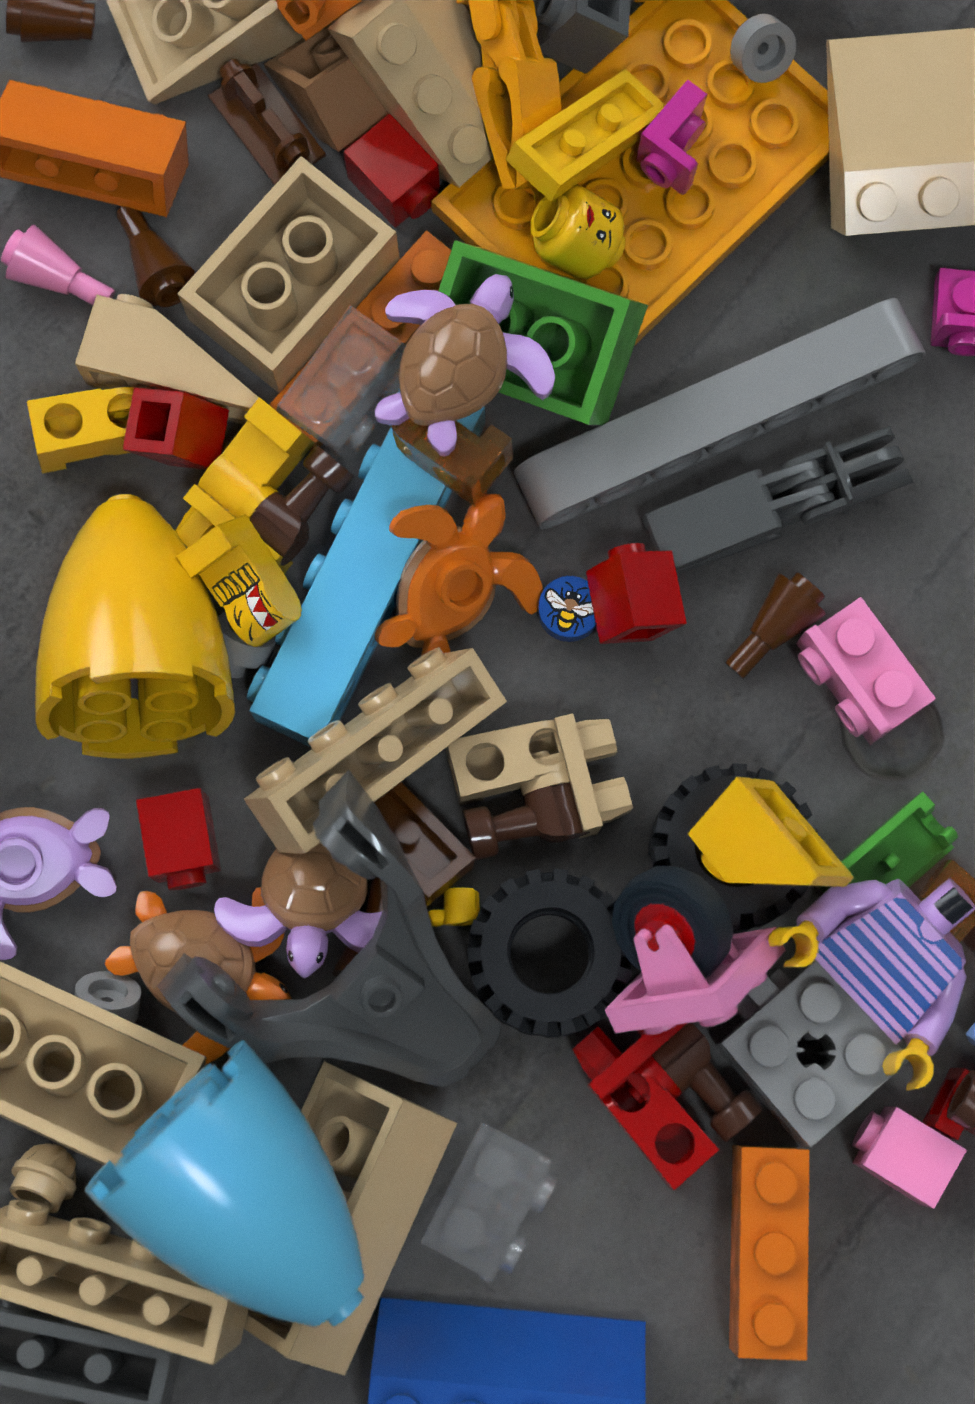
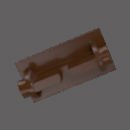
[208,59,326,185]

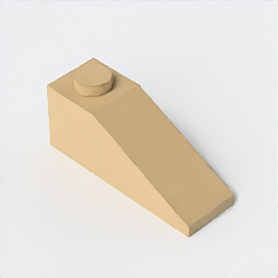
[75,294,259,424]

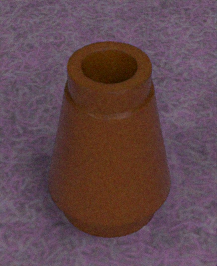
[6,0,96,42]

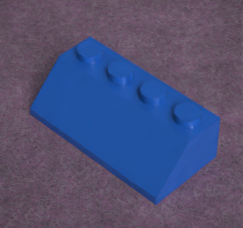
[368,1297,646,1404]

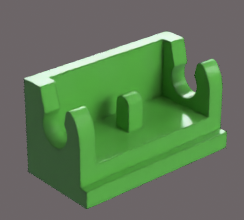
[818,791,958,893]

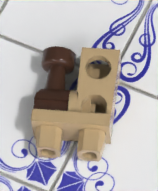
[446,713,633,861]

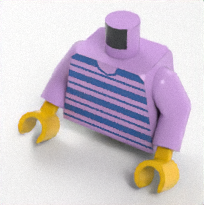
[768,878,975,1091]

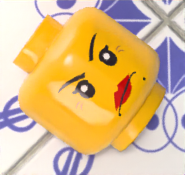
[530,185,625,279]

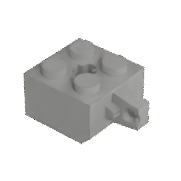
[715,960,909,1148]

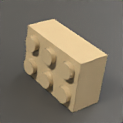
[177,156,400,393]

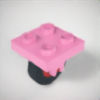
[605,866,786,1035]

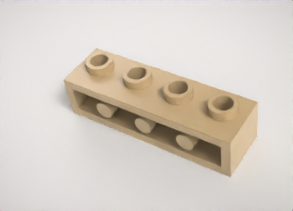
[244,647,507,854]
[0,1199,249,1365]

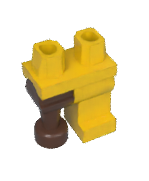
[176,397,355,574]

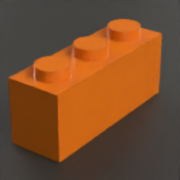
[0,80,189,217]
[729,1145,809,1361]

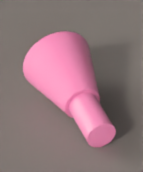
[1,224,115,305]

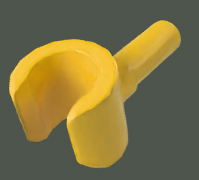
[428,888,480,927]

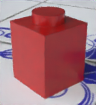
[344,113,440,228]
[122,388,229,470]
[586,543,687,644]
[136,788,221,891]

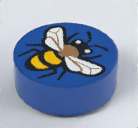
[538,576,596,642]

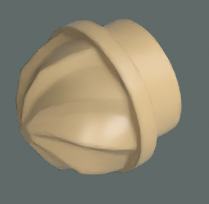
[9,1143,76,1213]

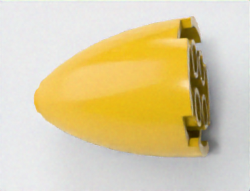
[35,494,235,759]

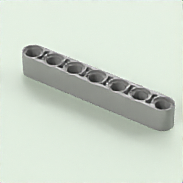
[513,298,926,529]

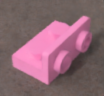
[796,597,936,745]

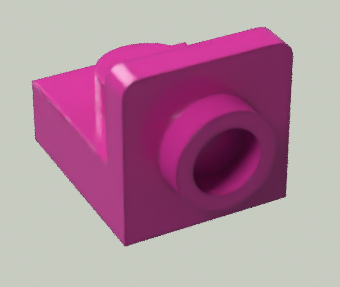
[636,79,707,195]
[931,268,975,356]

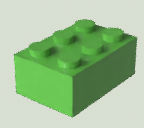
[438,240,648,425]

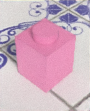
[852,1107,967,1209]

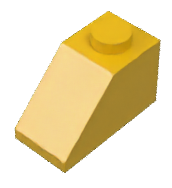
[688,777,854,887]

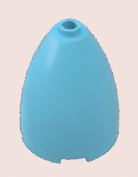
[85,1040,364,1327]

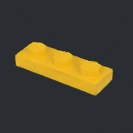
[505,68,665,202]

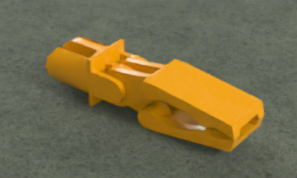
[456,0,562,189]

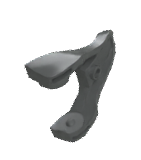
[157,770,501,1087]

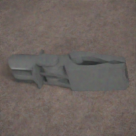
[642,426,914,575]

